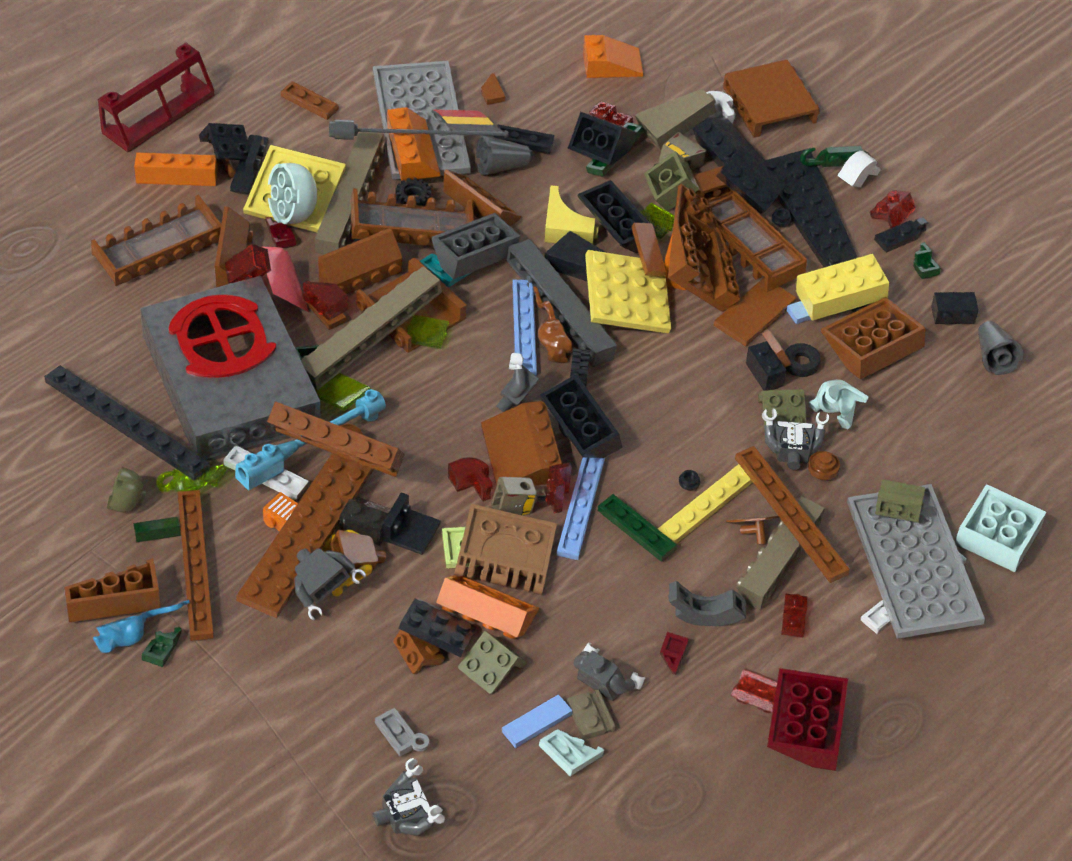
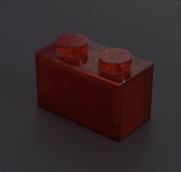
[225,244,271,284]

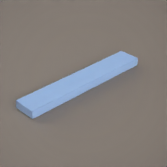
[512,280,537,376]
[557,457,605,560]

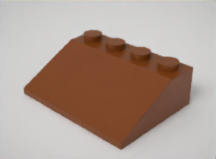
[821,297,926,379]
[481,401,563,486]

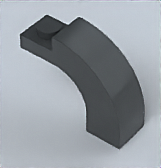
[668,581,746,626]

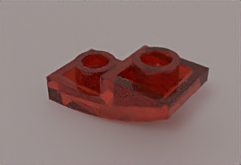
[589,101,633,127]
[781,593,808,638]

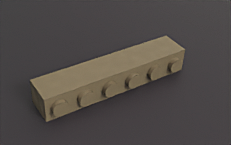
[736,497,825,610]

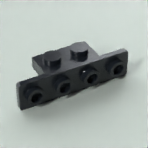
[230,135,269,194]

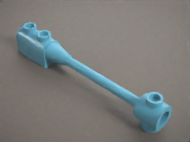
[235,389,386,490]

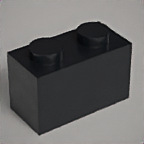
[931,292,979,324]
[746,341,786,391]

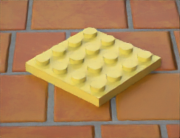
[243,145,346,232]
[585,250,671,333]

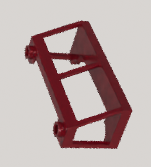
[98,43,215,152]

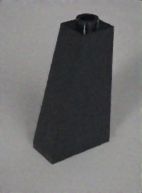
[545,231,607,282]

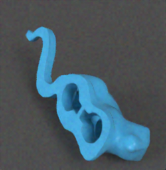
[93,600,189,653]

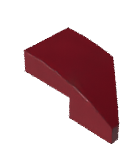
[265,217,296,248]
[660,632,689,675]

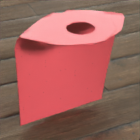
[250,247,309,312]

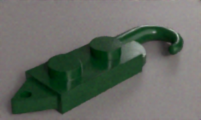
[800,146,870,167]

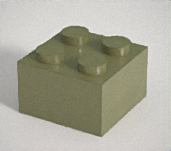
[644,151,699,212]

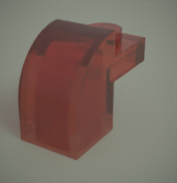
[448,457,493,502]

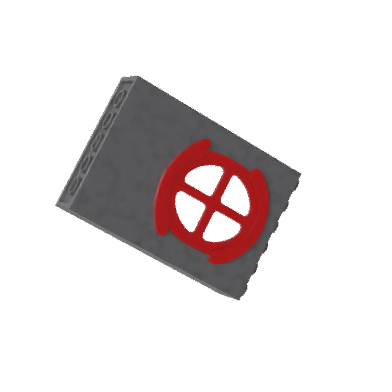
[140,276,321,461]

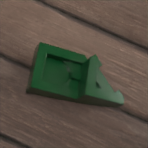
[913,242,941,279]
[142,627,182,667]

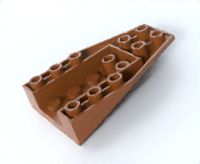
[668,184,740,312]

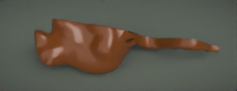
[533,286,572,363]

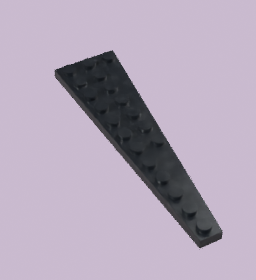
[765,148,872,312]

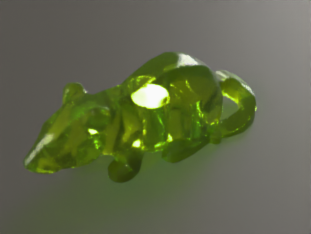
[156,465,228,492]

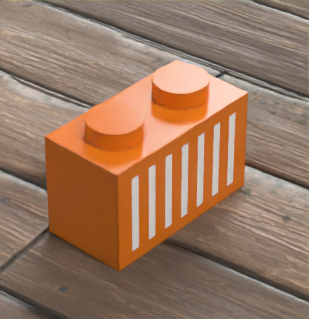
[263,492,298,531]

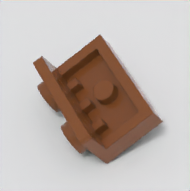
[393,630,445,674]

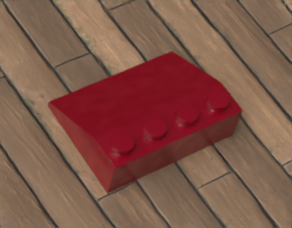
[767,668,848,771]

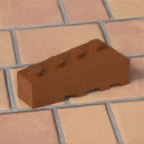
[64,558,161,622]

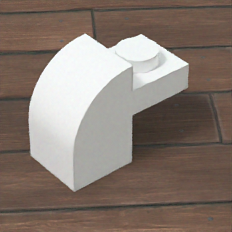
[705,91,735,124]
[838,151,881,188]

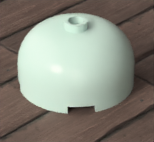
[268,163,317,224]

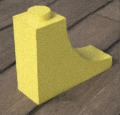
[545,185,598,244]

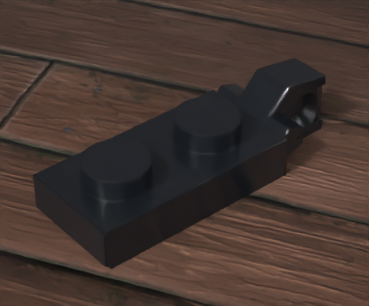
[874,217,928,253]

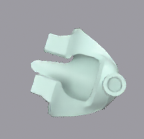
[809,379,869,429]

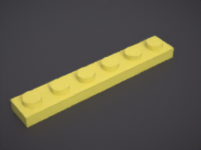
[658,464,753,544]

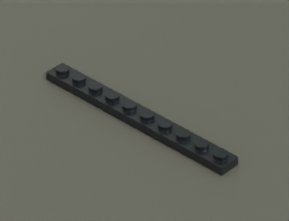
[44,365,210,481]

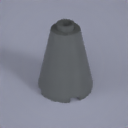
[476,136,533,175]
[978,321,1024,375]

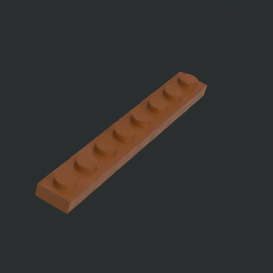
[735,446,850,583]
[178,490,214,641]

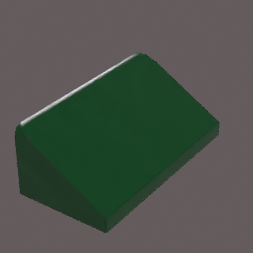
[133,517,181,543]

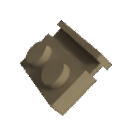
[567,689,615,740]

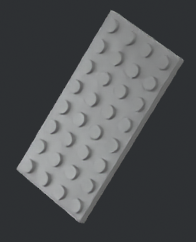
[373,61,470,180]
[847,484,985,639]

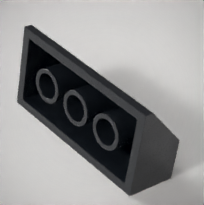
[693,118,771,170]
[577,180,656,254]
[540,374,622,458]

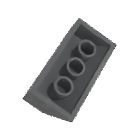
[432,213,520,279]

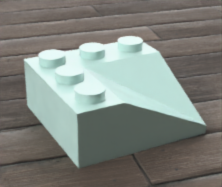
[955,484,1046,572]

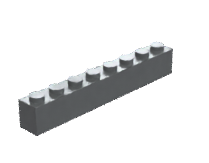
[507,239,617,367]

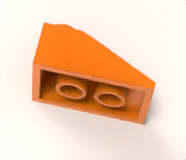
[583,35,643,78]

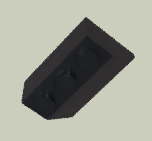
[568,111,637,166]
[716,146,786,214]

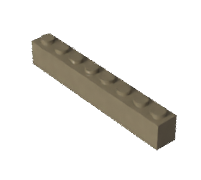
[315,132,386,254]
[301,267,442,390]

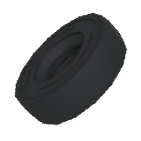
[785,343,821,377]

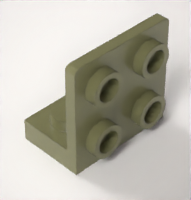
[758,389,806,433]
[875,480,925,523]
[458,631,527,694]

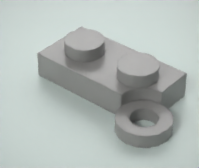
[375,708,429,757]

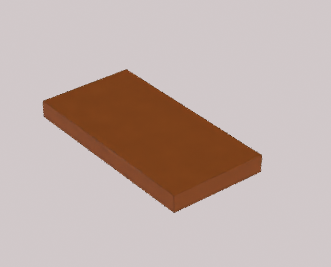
[713,277,797,347]

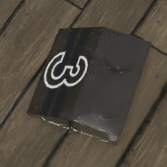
[340,497,391,546]

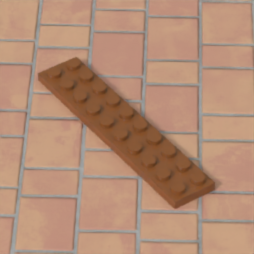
[236,453,374,618]

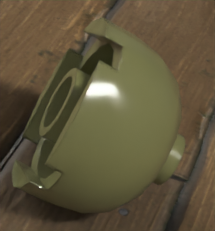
[107,467,146,512]

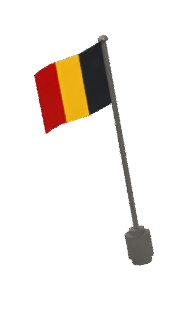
[329,109,509,140]

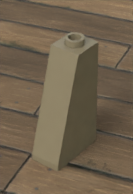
[635,89,716,150]

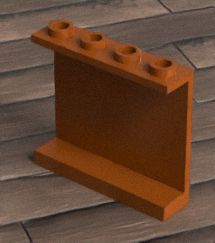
[723,59,820,138]
[356,257,467,353]

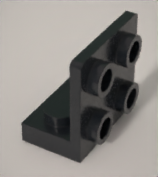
[199,123,250,161]
[382,492,440,555]

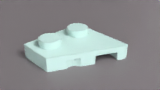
[539,729,604,776]

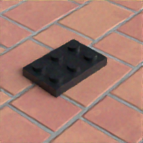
[398,598,476,658]

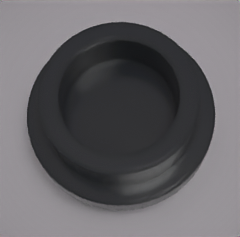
[771,208,791,226]
[678,470,700,490]

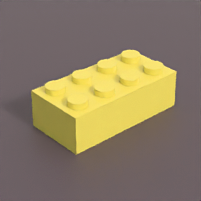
[796,254,889,321]

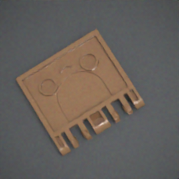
[454,504,557,595]

